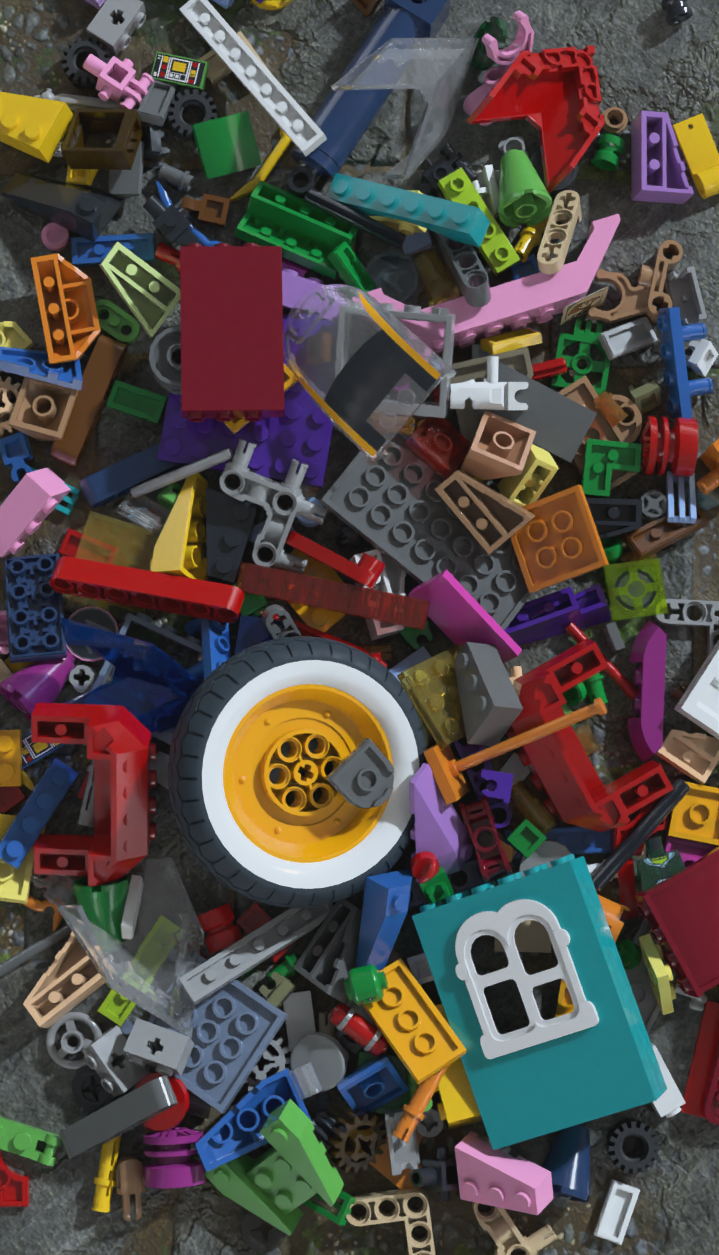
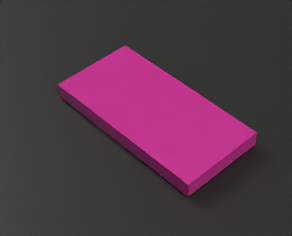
[408,569,522,663]

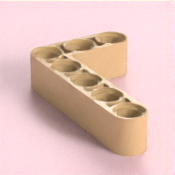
[346,1188,436,1255]

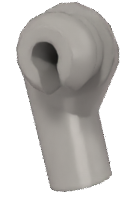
[673,978,708,1011]

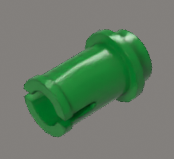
[582,672,608,704]
[267,953,300,986]

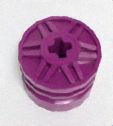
[143,1127,206,1188]

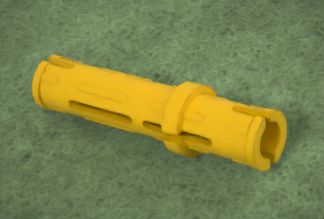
[91,1135,121,1212]

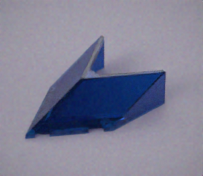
[60,618,202,734]

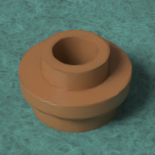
[602,107,628,134]

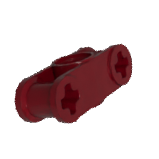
[459,795,512,883]

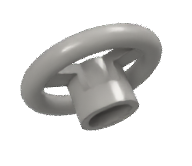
[46,1012,102,1069]

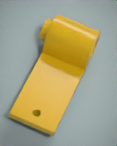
[672,113,719,199]

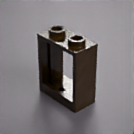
[61,109,144,170]

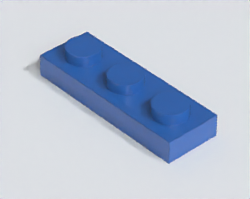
[71,233,155,267]

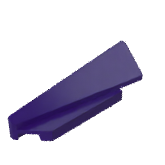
[504,583,612,645]

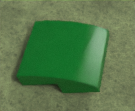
[191,111,262,179]

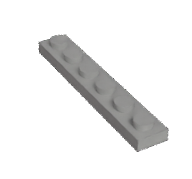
[178,903,334,1005]

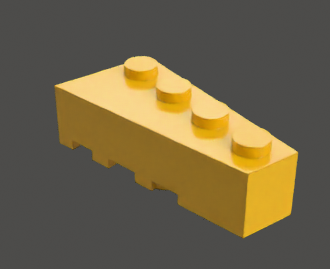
[0,92,73,163]

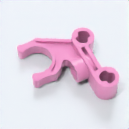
[463,10,534,126]

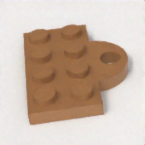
[558,375,644,498]

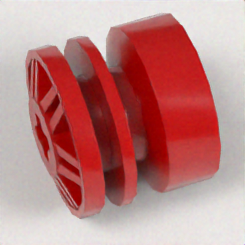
[640,416,698,477]

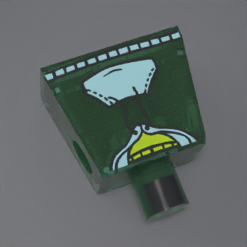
[636,836,686,893]

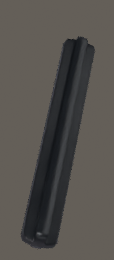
[304,189,406,248]

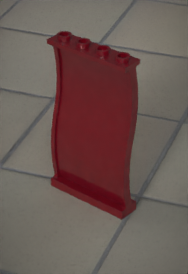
[634,846,719,998]

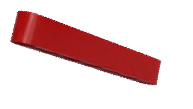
[49,556,245,623]

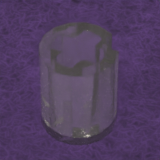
[288,1061,323,1100]

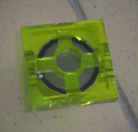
[603,558,668,621]

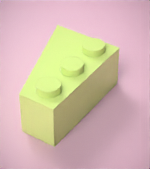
[99,241,180,338]

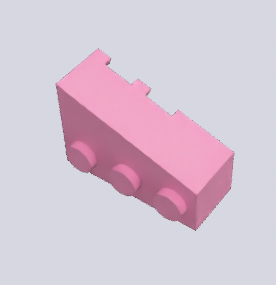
[0,467,71,557]
[455,1131,554,1215]

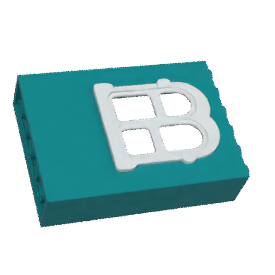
[412,853,667,1150]

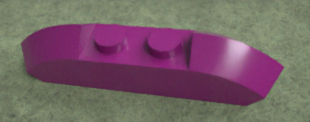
[627,621,667,762]

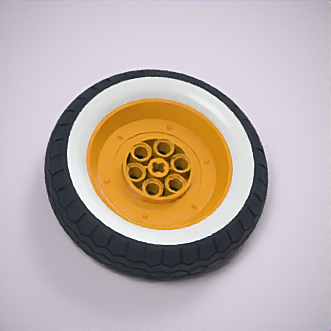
[168,636,430,908]

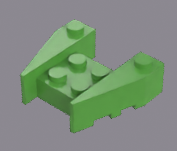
[204,1099,344,1236]

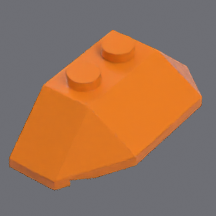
[30,253,101,365]

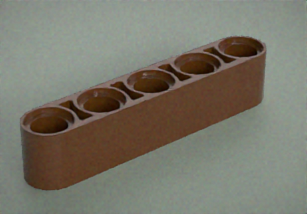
[50,335,128,467]

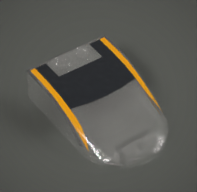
[283,284,457,461]

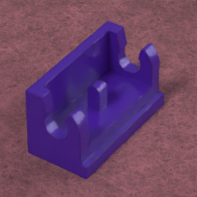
[477,769,514,804]

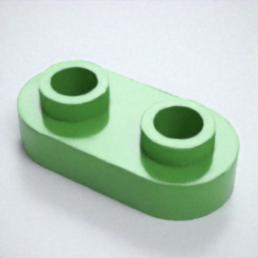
[95,300,140,345]

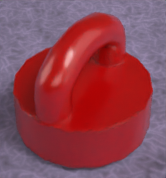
[410,851,440,884]

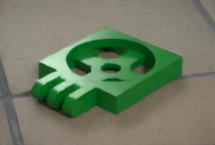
[550,318,610,397]

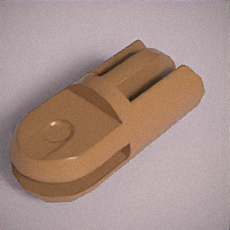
[116,1155,145,1221]

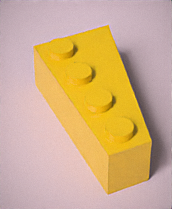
[435,1004,482,1130]

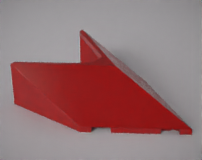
[466,45,605,193]

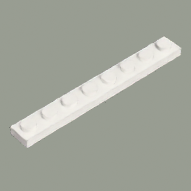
[179,0,327,157]

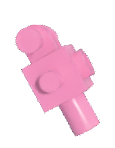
[83,54,154,109]

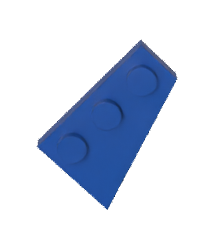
[0,347,83,391]

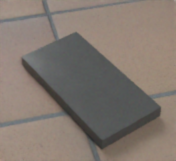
[473,362,597,463]

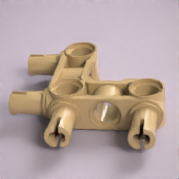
[472,1202,558,1255]

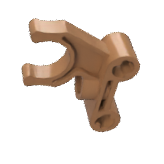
[587,240,683,324]

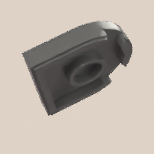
[326,738,394,808]

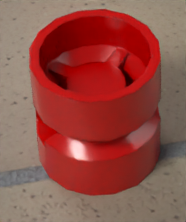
[196,903,243,954]

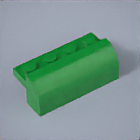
[234,180,358,279]

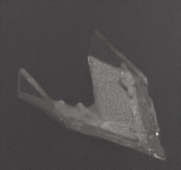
[331,38,479,179]
[57,856,204,1038]

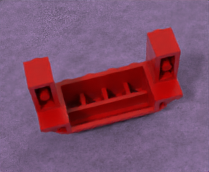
[505,639,673,832]
[31,702,157,887]

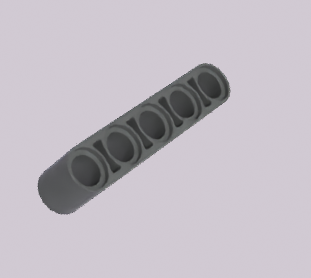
[430,197,491,307]
[59,1075,178,1160]

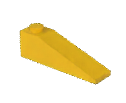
[150,473,208,581]

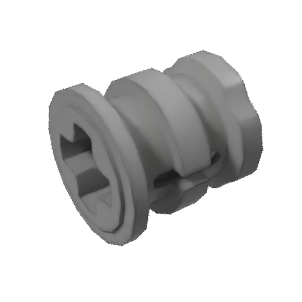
[69,665,98,693]

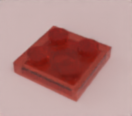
[405,417,470,480]

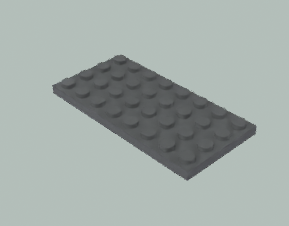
[319,417,532,630]

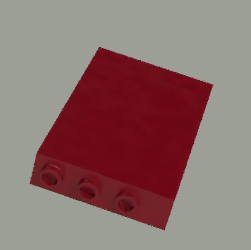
[180,243,285,422]

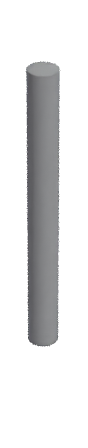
[130,448,234,498]

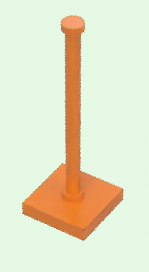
[423,697,607,805]

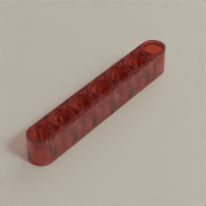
[236,562,430,630]

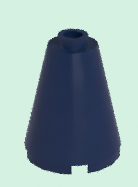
[541,1122,590,1203]

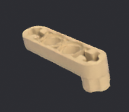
[537,190,582,274]

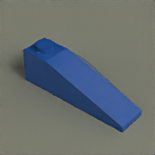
[356,868,413,971]
[194,1068,312,1172]

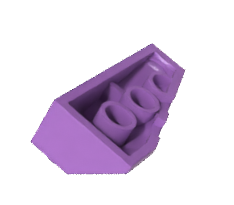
[409,763,473,883]

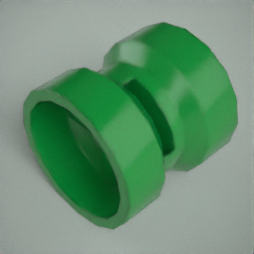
[592,134,626,171]

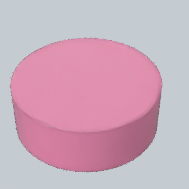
[41,222,70,251]

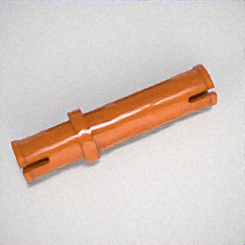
[391,1065,450,1143]

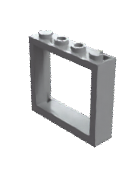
[336,300,456,418]

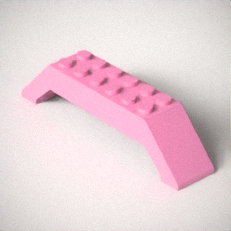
[355,214,621,356]

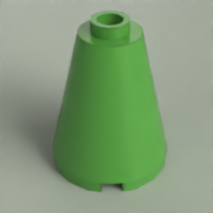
[498,149,553,228]

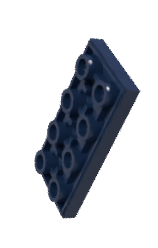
[3,553,67,663]

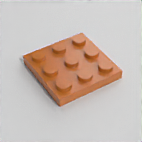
[510,485,609,593]

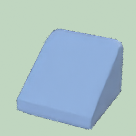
[402,229,432,256]

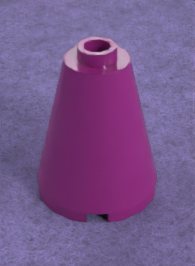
[0,651,75,722]

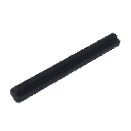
[591,779,690,891]

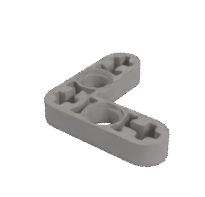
[653,599,719,657]

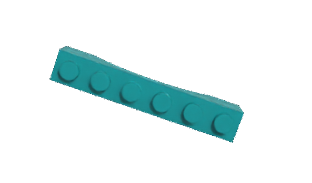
[326,173,490,247]

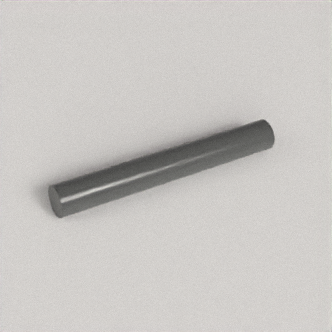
[0,923,73,977]

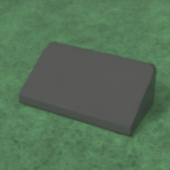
[108,141,144,200]

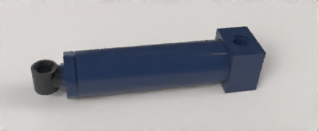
[287,0,451,199]

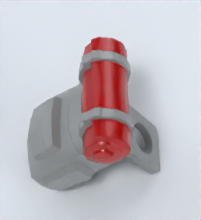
[329,1000,389,1057]

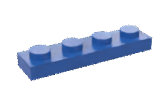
[0,758,78,869]

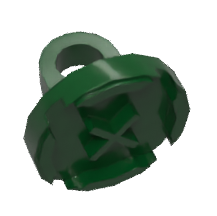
[469,16,509,71]

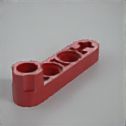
[285,530,386,589]

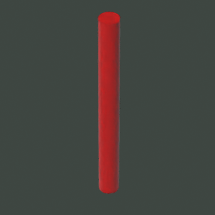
[565,622,639,701]

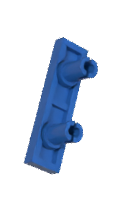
[657,307,713,419]
[184,617,231,683]

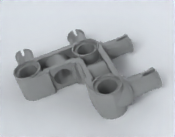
[219,438,328,577]

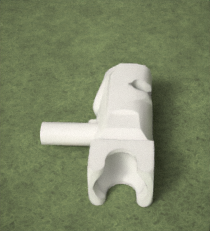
[450,356,528,410]

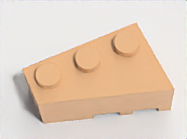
[23,927,115,1028]

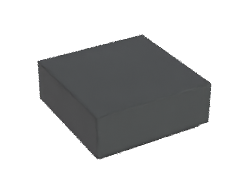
[602,621,625,653]

